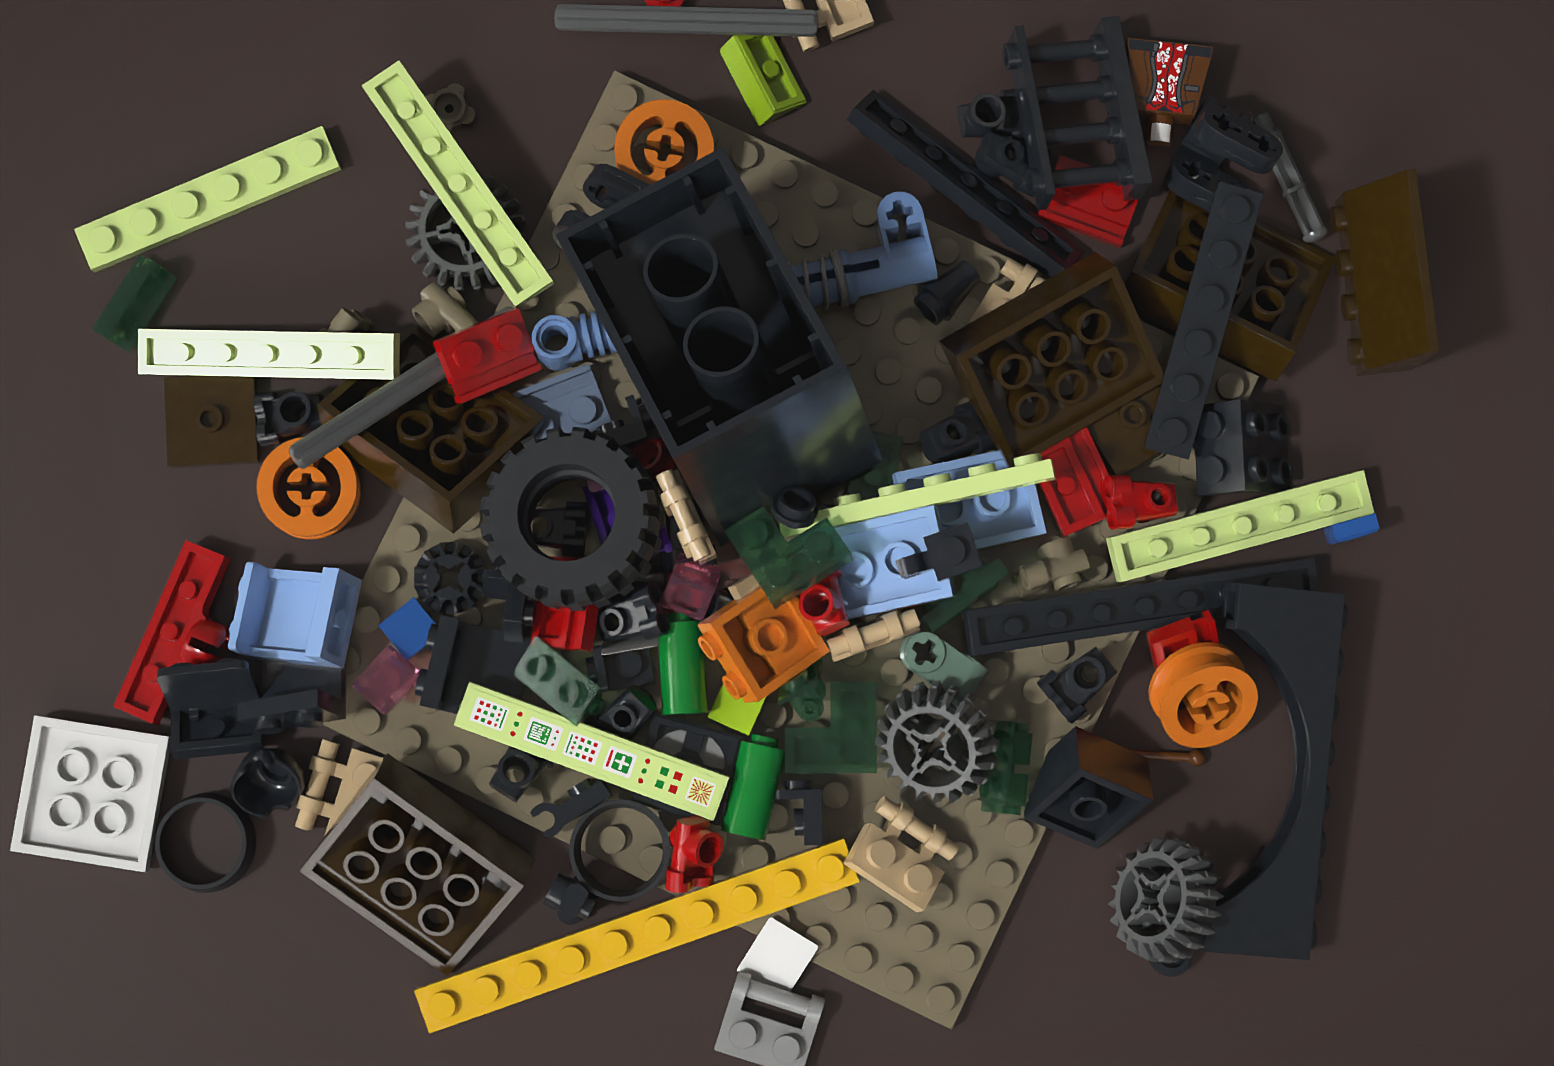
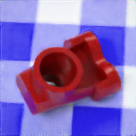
[1103,474,1178,530]
[786,554,850,636]
[665,815,724,893]

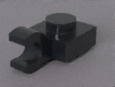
[895,522,984,582]
[530,777,613,838]

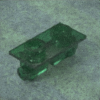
[91,254,178,353]
[512,636,605,726]
[777,658,826,721]
[979,720,1033,815]

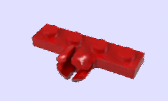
[113,540,232,725]

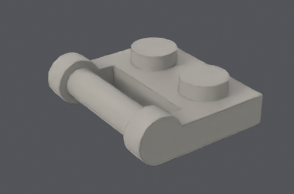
[714,971,826,1066]

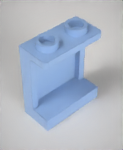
[228,562,362,669]

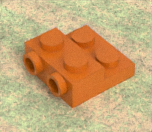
[697,573,830,703]

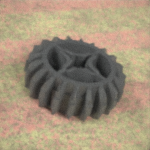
[405,175,527,292]
[875,680,1000,805]
[1107,837,1224,963]

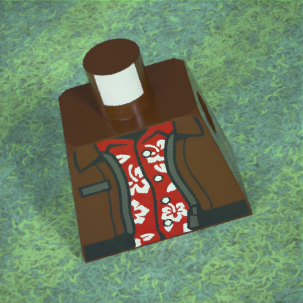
[1125,38,1213,147]

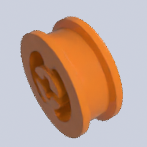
[614,99,714,185]
[257,437,361,540]
[1148,642,1258,748]

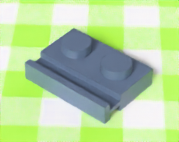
[511,363,612,440]

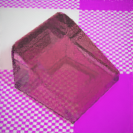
[662,554,721,621]
[352,644,420,715]

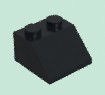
[1024,726,1153,849]

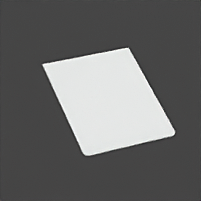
[601,635,659,655]
[737,918,818,992]

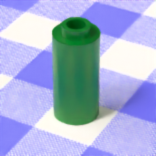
[658,612,708,715]
[721,734,785,841]

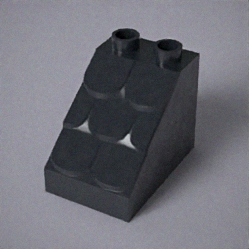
[556,147,883,546]

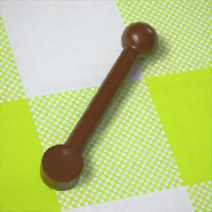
[1118,744,1206,767]

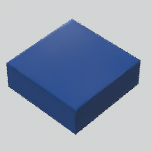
[1324,513,1380,545]
[378,597,436,661]

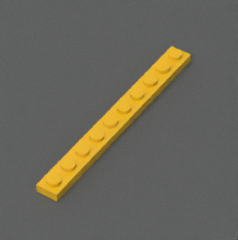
[414,837,860,1034]

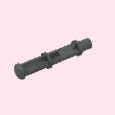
[1252,112,1328,243]

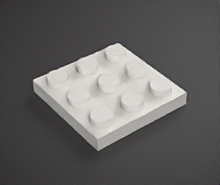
[10,715,171,872]

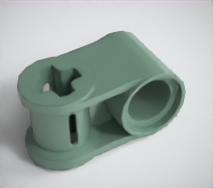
[900,632,989,698]

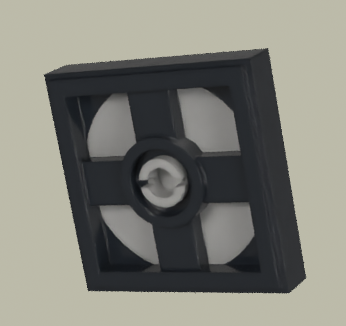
[630,713,742,826]

